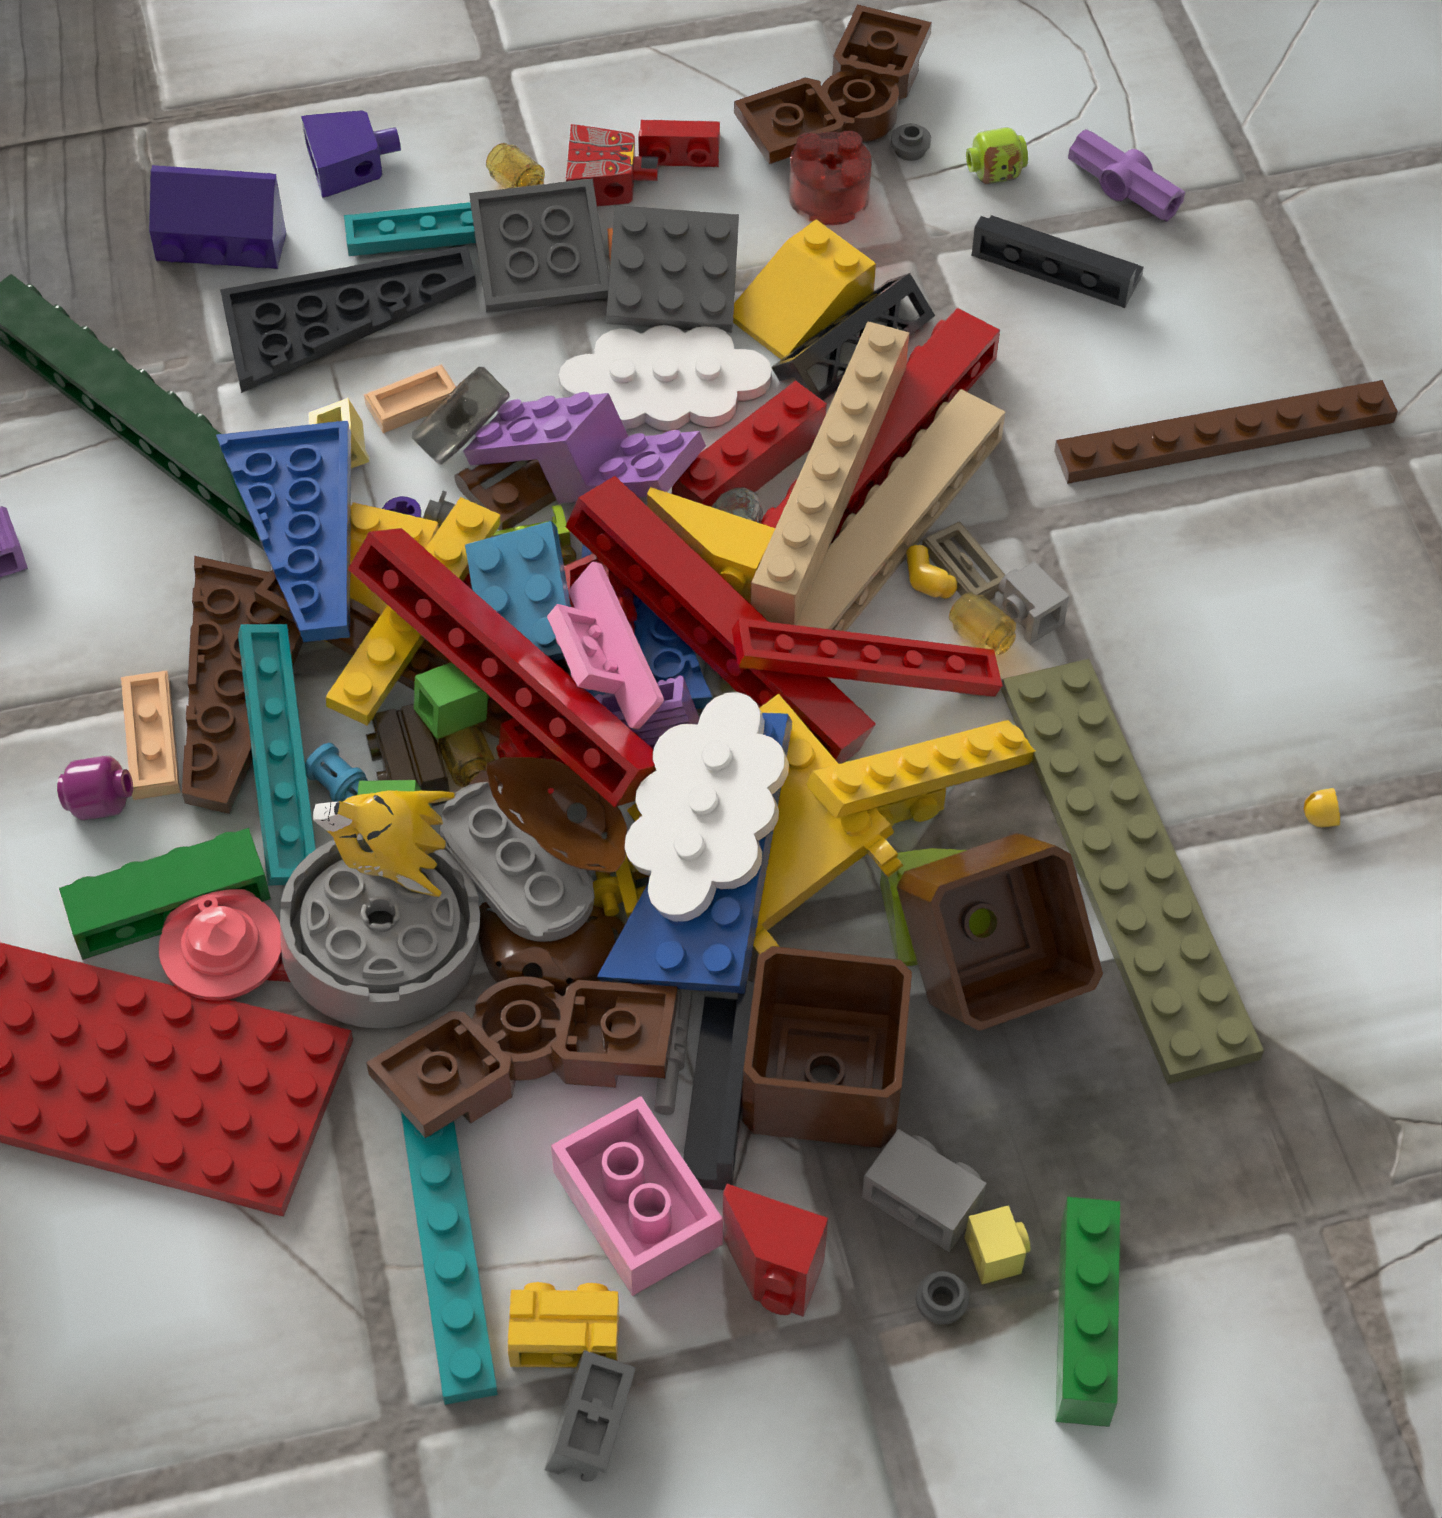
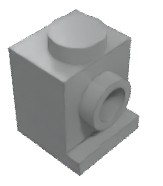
[998,561,1069,645]

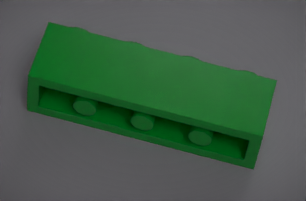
[59,828,271,960]
[1055,1197,1120,1427]

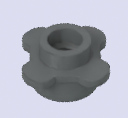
[423,490,455,528]

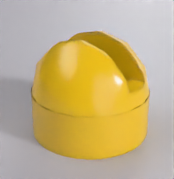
[1303,788,1340,828]

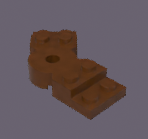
[734,4,932,164]
[366,977,678,1138]

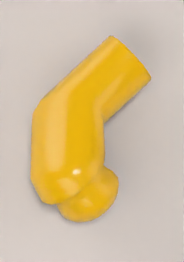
[906,545,957,599]

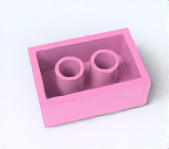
[551,1096,723,1296]

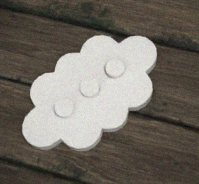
[559,325,772,431]
[625,692,789,921]

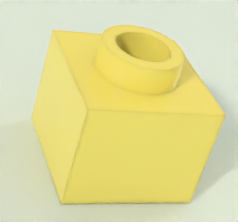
[965,1205,1031,1285]

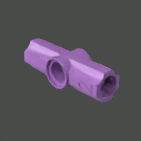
[1068,129,1185,222]

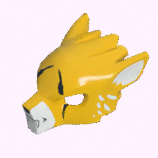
[313,791,455,897]

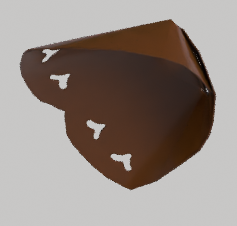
[486,757,627,873]
[479,902,625,997]

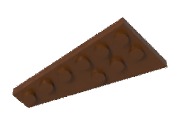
[182,555,303,814]

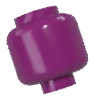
[57,755,133,820]

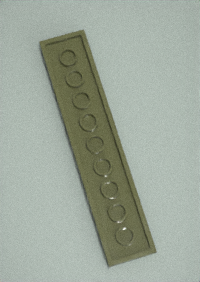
[1001,659,1264,1085]

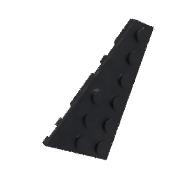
[220,246,476,393]

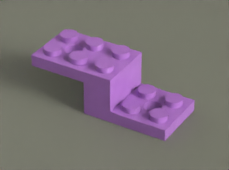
[463,392,706,504]

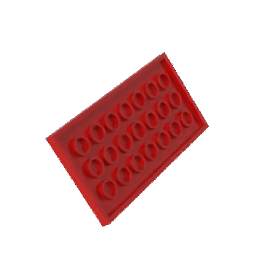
[0,942,353,1217]

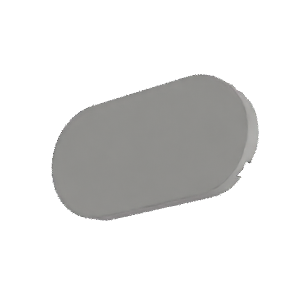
[440,782,595,942]

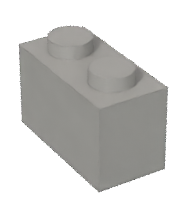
[862,1129,987,1252]

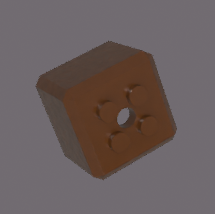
[896,833,1103,1031]
[742,946,912,1148]

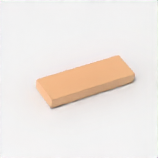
[121,670,181,800]

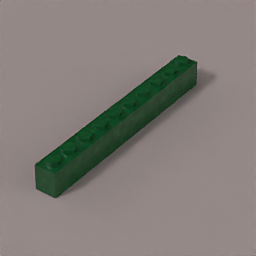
[0,274,264,550]

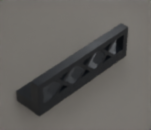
[971,215,1144,308]
[771,273,935,400]
[683,981,755,1190]

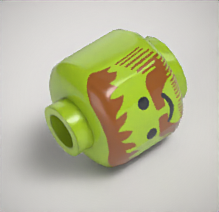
[966,127,1028,184]

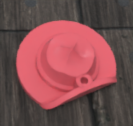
[159,889,282,1000]

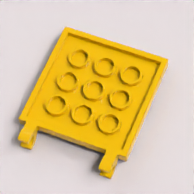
[627,694,903,955]

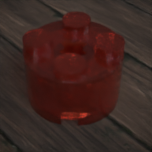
[789,131,872,225]

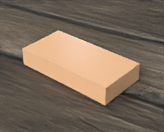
[364,364,461,433]

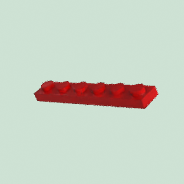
[732,618,1003,697]

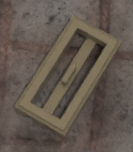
[922,521,1005,609]

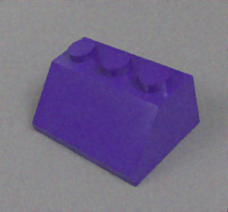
[149,165,286,269]

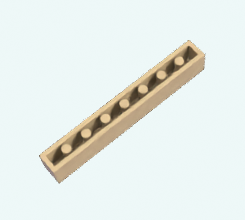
[751,322,909,625]
[796,389,1005,631]

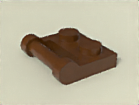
[454,459,557,530]

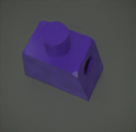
[301,110,401,198]

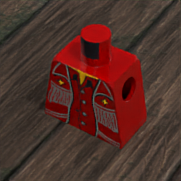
[566,124,659,207]

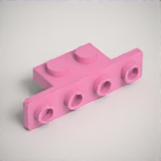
[547,562,664,730]

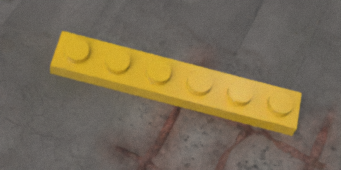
[326,497,500,726]
[806,720,1036,818]

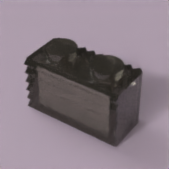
[412,366,510,465]

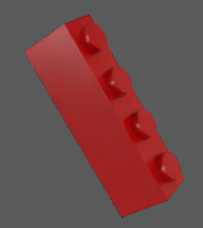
[672,380,827,513]

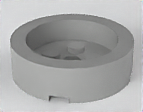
[280,834,480,1028]

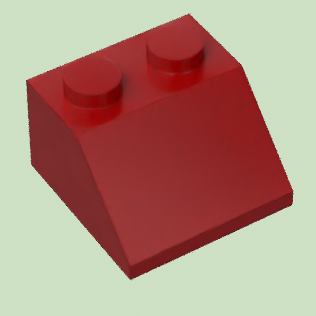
[723,1184,828,1317]

